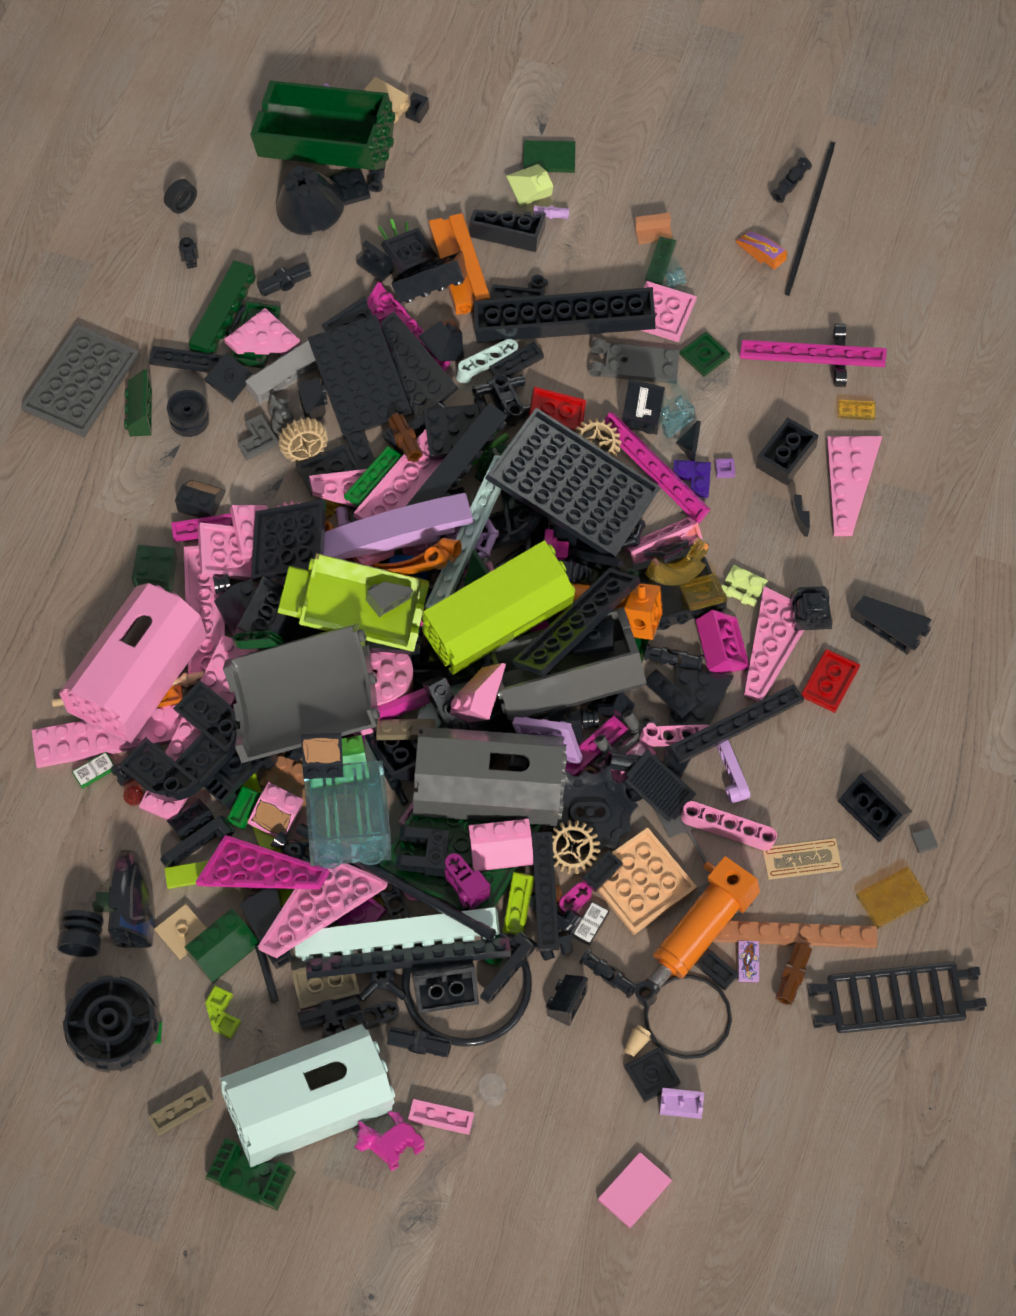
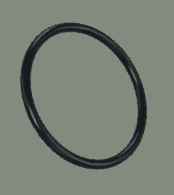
[402,930,532,1047]

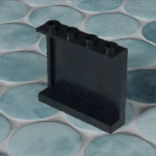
[631,543,727,630]

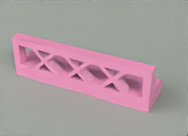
[624,517,702,565]

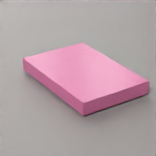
[598,1153,672,1229]

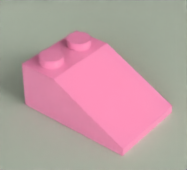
[450,663,506,723]

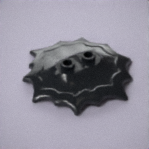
[547,766,638,860]

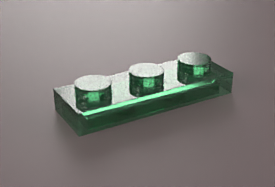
[645,236,676,285]

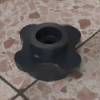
[528,275,548,289]

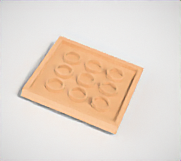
[584,828,697,935]

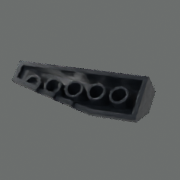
[369,717,417,781]

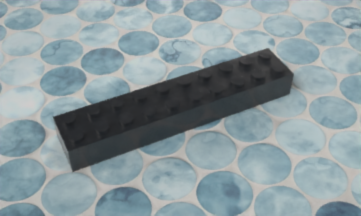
[474,287,656,343]

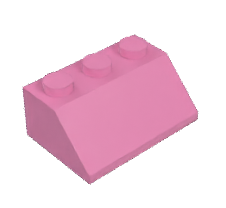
[469,819,534,872]

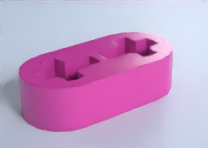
[559,882,592,914]

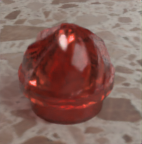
[123,786,143,806]

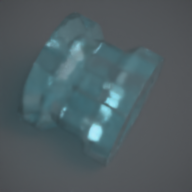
[666,267,686,288]

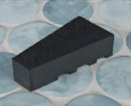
[469,210,546,252]

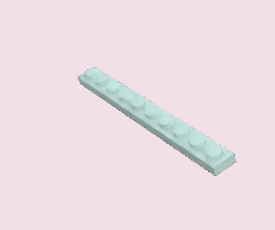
[425,455,501,610]

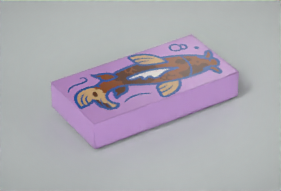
[738,941,759,982]

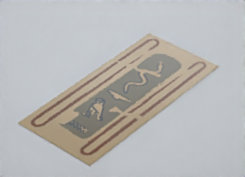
[763,838,842,880]

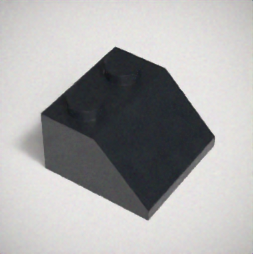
[297,378,328,421]
[546,974,588,1026]

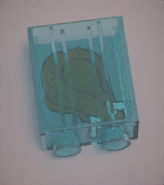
[304,761,391,868]

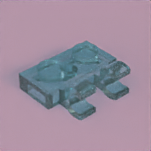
[662,395,695,439]

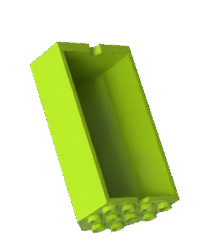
[422,540,575,675]

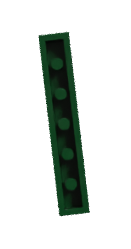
[188,260,256,354]

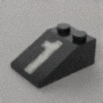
[622,379,665,435]

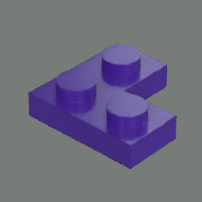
[673,460,711,498]

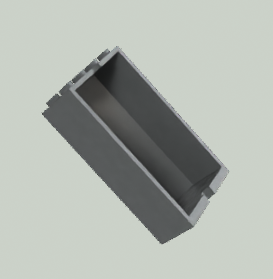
[488,607,646,723]
[413,727,567,826]

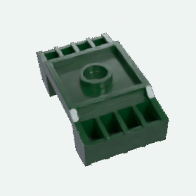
[205,1138,296,1211]

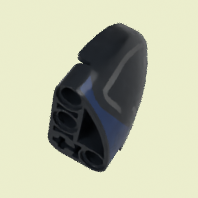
[108,850,155,948]

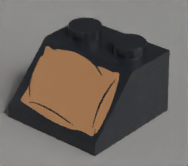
[175,479,226,518]
[301,732,343,779]

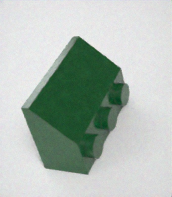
[124,370,152,437]
[184,908,260,983]

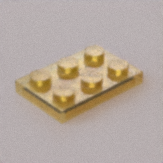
[856,867,930,929]

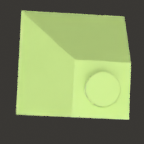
[506,164,554,207]

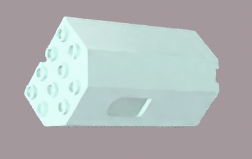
[220,1024,395,1167]

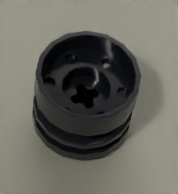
[57,910,104,957]

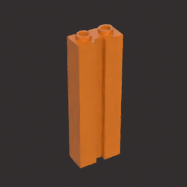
[429,213,490,315]

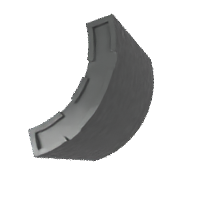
[223,623,380,763]

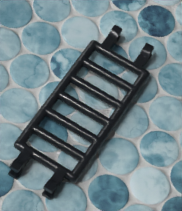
[807,962,987,1034]

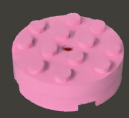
[370,651,413,706]

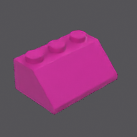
[696,610,750,674]

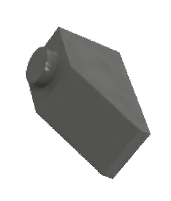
[366,582,413,617]

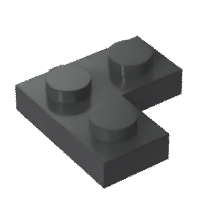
[237,414,279,460]

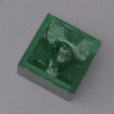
[132,545,178,591]

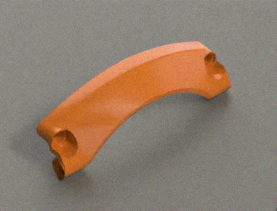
[325,521,462,575]

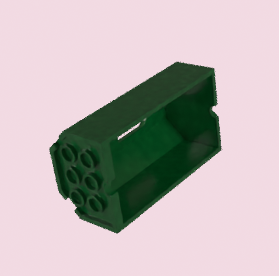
[250,80,395,170]

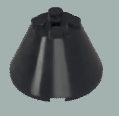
[276,165,345,235]

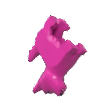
[354,1111,425,1172]

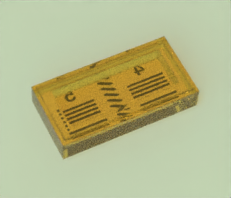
[838,400,876,420]

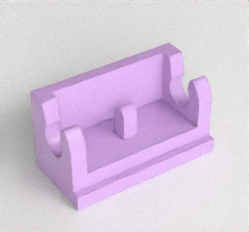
[660,1088,704,1119]

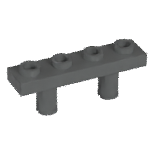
[590,710,659,772]

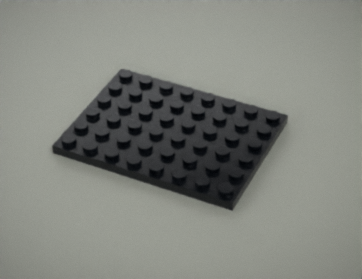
[485,408,661,558]

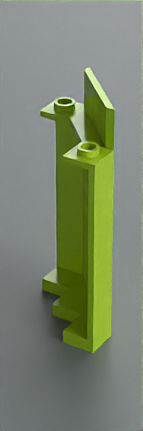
[278,553,429,652]

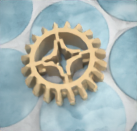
[278,417,328,463]
[575,418,621,458]
[552,820,600,874]

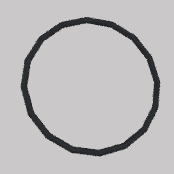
[644,974,732,1059]

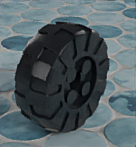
[63,975,159,1073]

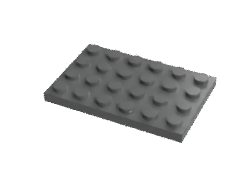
[21,325,139,438]

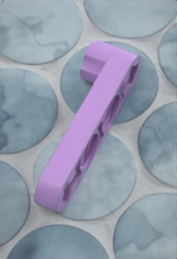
[716,740,750,804]

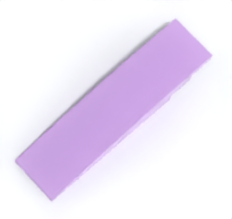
[324,493,473,559]

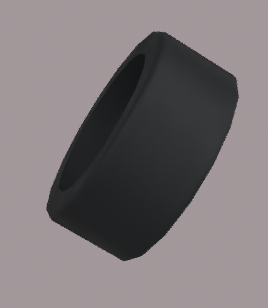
[164,179,197,214]

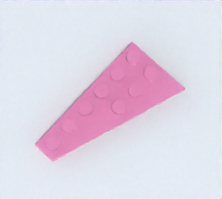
[827,436,882,536]
[744,586,805,702]

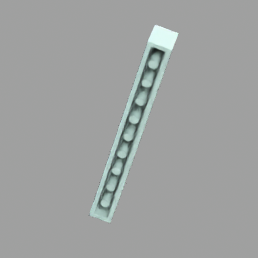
[295,907,500,961]

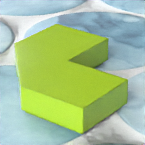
[205,985,241,1040]

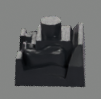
[790,586,833,631]

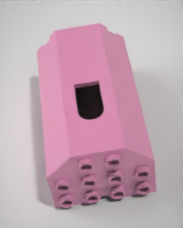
[59,583,207,743]

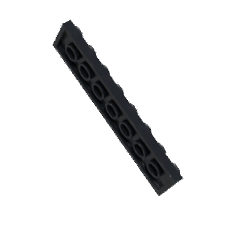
[512,568,640,677]

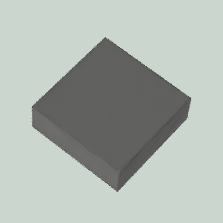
[911,828,938,853]

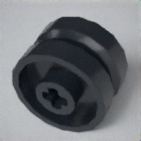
[166,390,210,437]

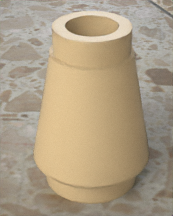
[624,1025,651,1057]

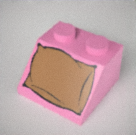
[248,782,304,838]

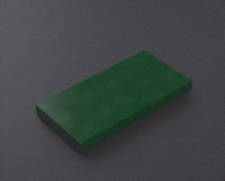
[230,301,281,369]

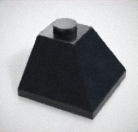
[418,320,464,361]

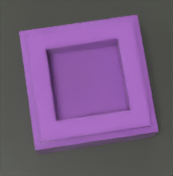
[715,458,735,478]

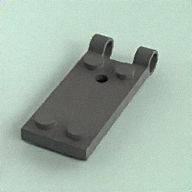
[589,339,679,384]

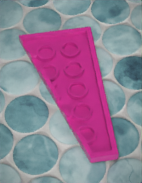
[196,835,329,889]

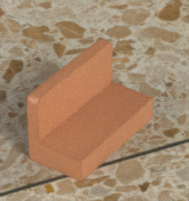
[634,212,673,244]

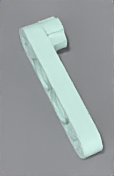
[456,339,518,384]

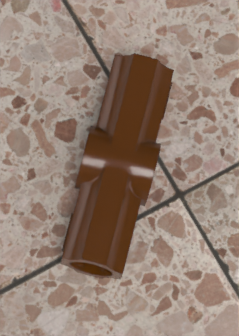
[388,413,423,463]
[775,943,812,1005]

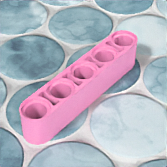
[681,801,777,851]

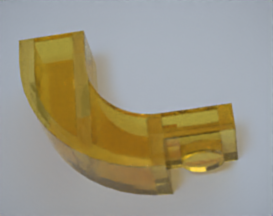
[645,537,709,585]

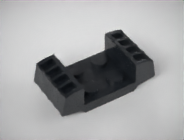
[204,751,278,808]

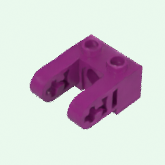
[445,853,490,910]

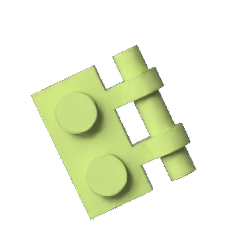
[720,565,768,607]

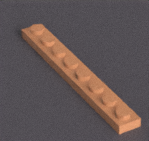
[714,921,877,948]

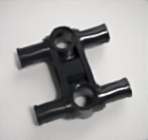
[472,374,530,426]

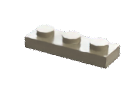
[376,719,436,740]
[147,1085,213,1136]

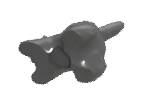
[268,394,295,434]

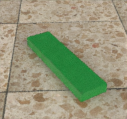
[344,446,402,507]

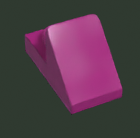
[544,529,569,561]

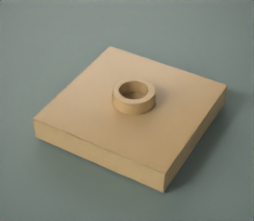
[154,904,207,960]

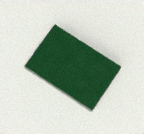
[523,140,576,173]

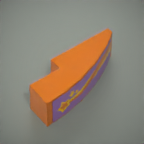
[736,231,787,270]

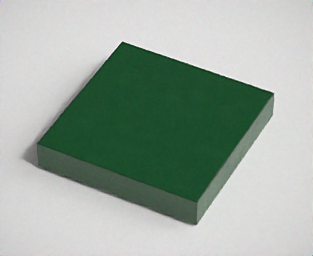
[679,332,731,377]

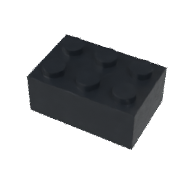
[756,417,819,485]

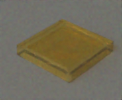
[679,573,727,611]

